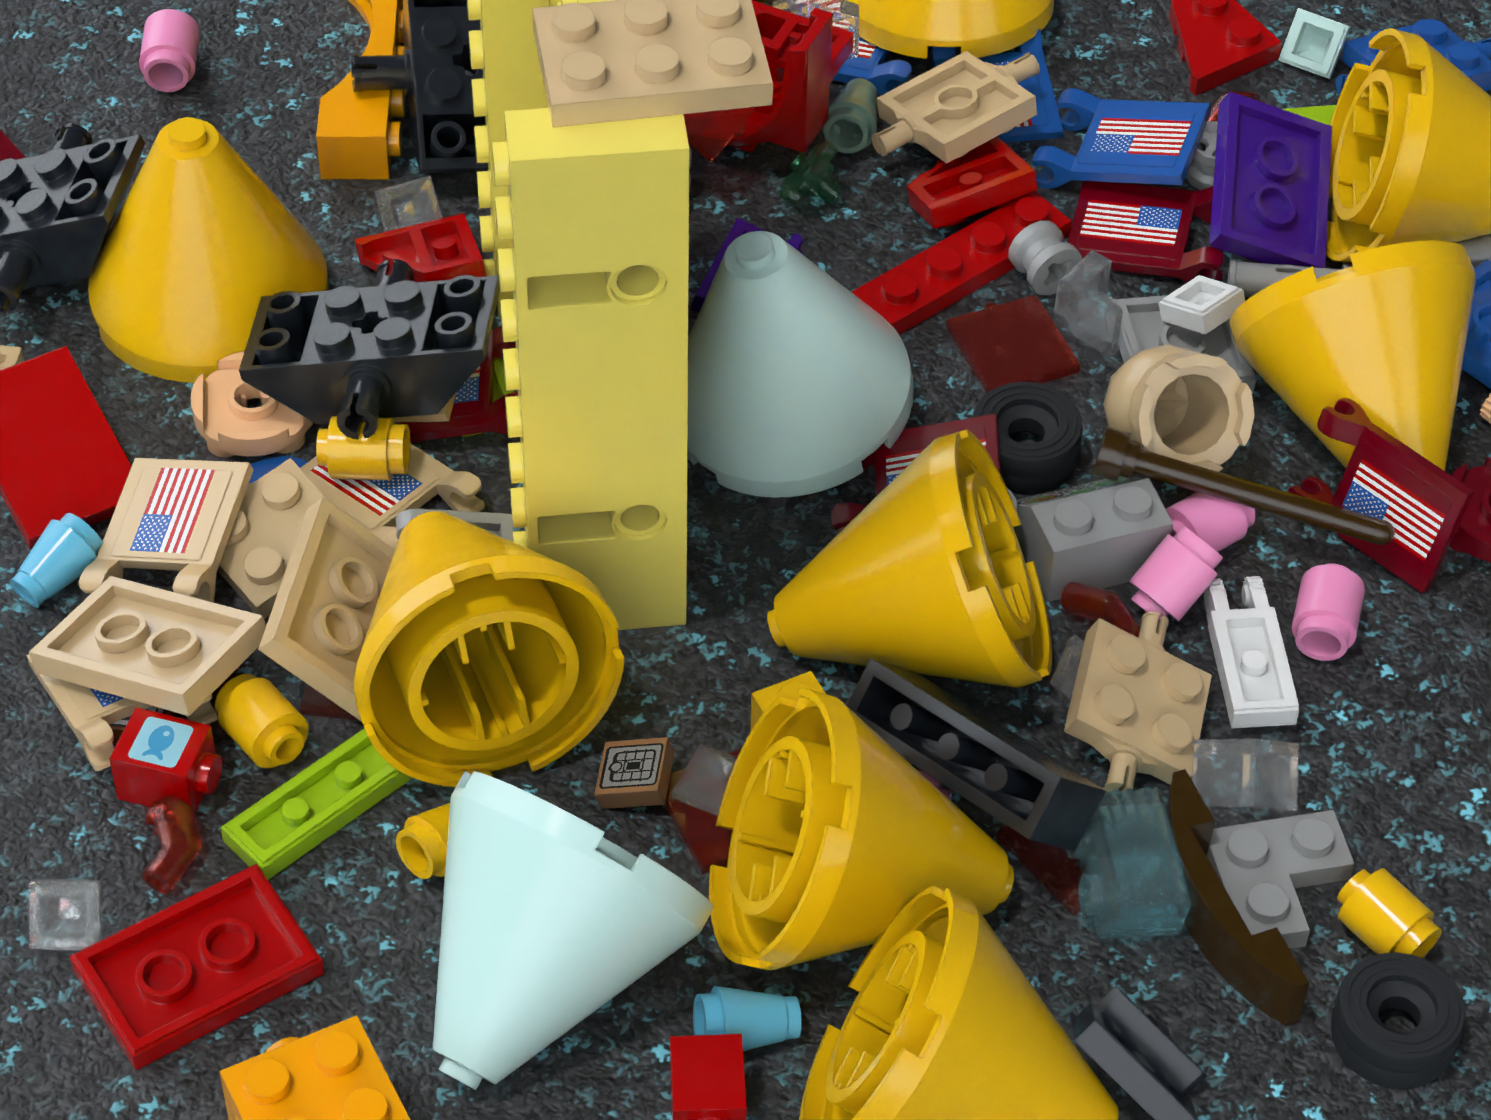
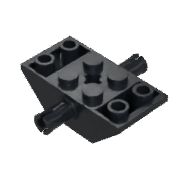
[351,0,488,174]
[0,123,145,312]
[239,259,500,439]

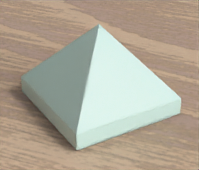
[1278,8,1351,79]

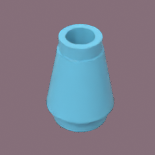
[10,513,103,608]
[693,986,801,1051]

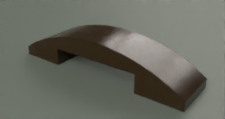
[1162,769,1309,1026]

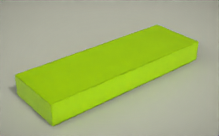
[221,728,412,880]

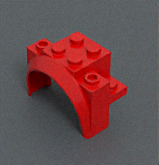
[684,0,854,153]

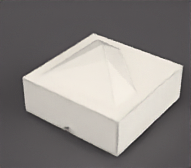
[1158,275,1245,335]

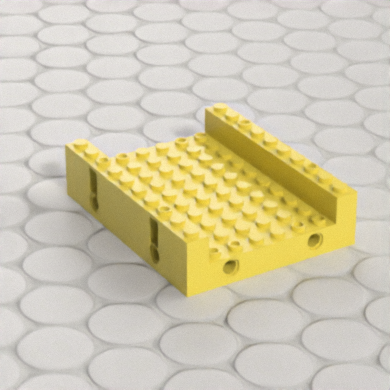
[467,0,689,630]

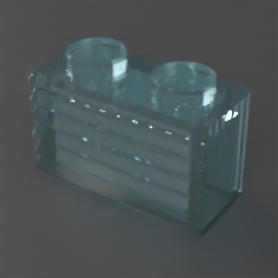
[1066,787,1191,939]

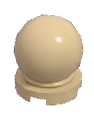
[1103,345,1255,472]

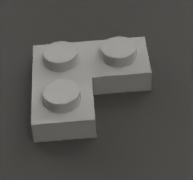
[1207,810,1354,948]

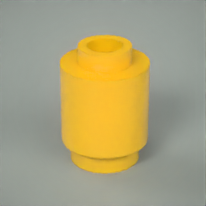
[316,416,411,480]
[215,674,309,768]
[1337,868,1442,958]

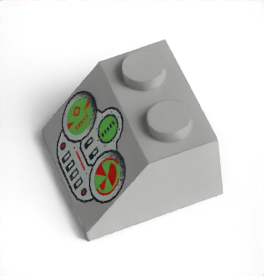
[1014,476,1173,602]

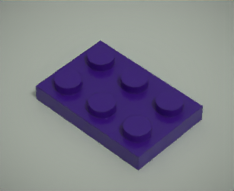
[1209,92,1332,268]

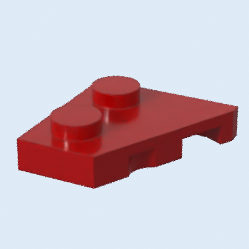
[1169,0,1282,96]
[907,137,1038,229]
[354,213,486,283]

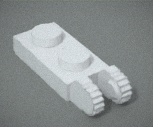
[1203,576,1299,729]

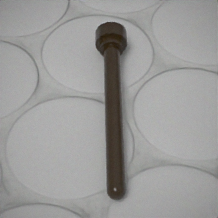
[1092,426,1395,545]

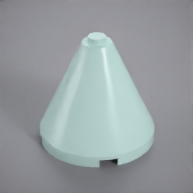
[687,231,914,498]
[433,771,714,1090]

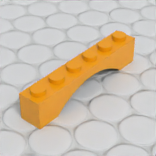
[316,0,405,180]

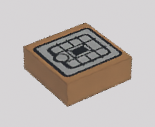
[594,737,675,809]

